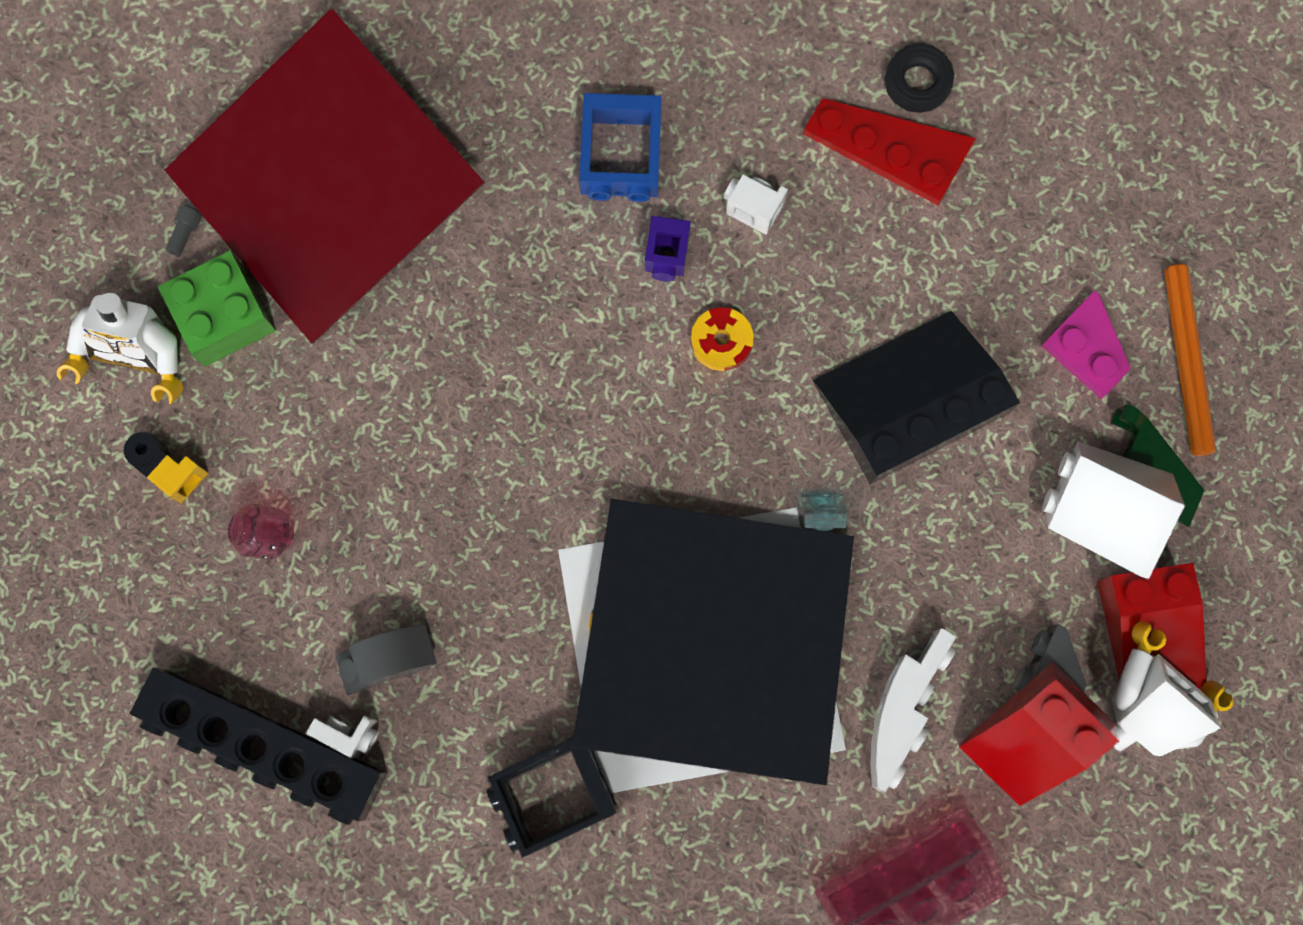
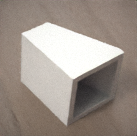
[1042,441,1185,579]

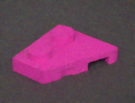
[1042,290,1131,399]

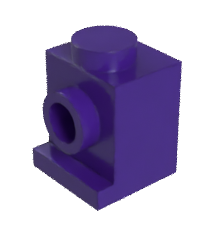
[645,216,691,282]

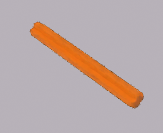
[1164,264,1216,456]

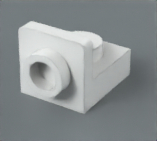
[306,715,379,759]

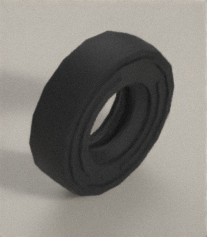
[884,43,955,113]

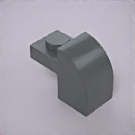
[335,624,437,696]

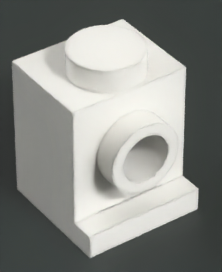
[724,174,788,235]

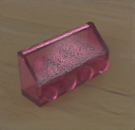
[814,808,1008,925]

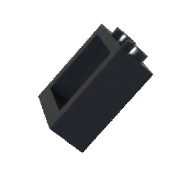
[486,737,619,858]

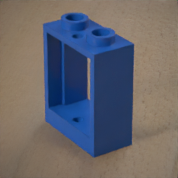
[579,93,661,202]

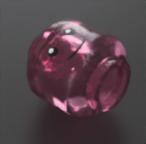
[228,504,294,560]

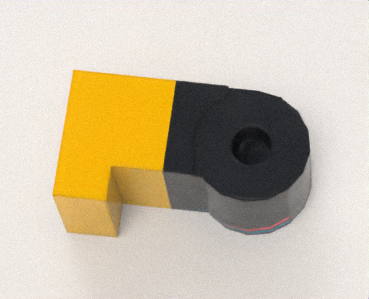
[124,432,208,504]

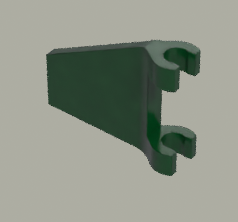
[1111,404,1205,527]

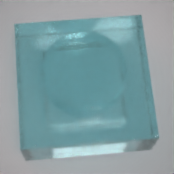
[801,494,847,531]

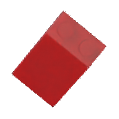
[1097,563,1207,690]
[959,662,1120,806]

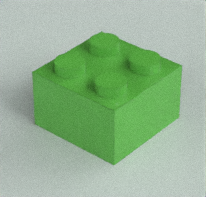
[157,250,276,367]

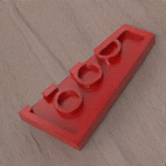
[803,98,976,206]

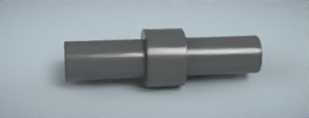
[165,199,202,257]

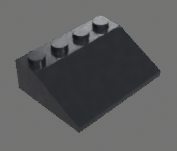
[813,311,1020,485]

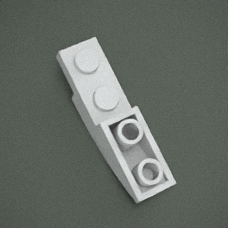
[870,628,956,792]

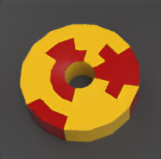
[690,307,754,371]

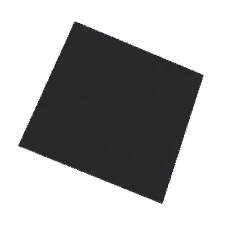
[572,498,854,786]

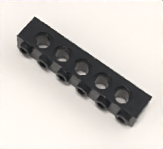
[129,667,387,825]

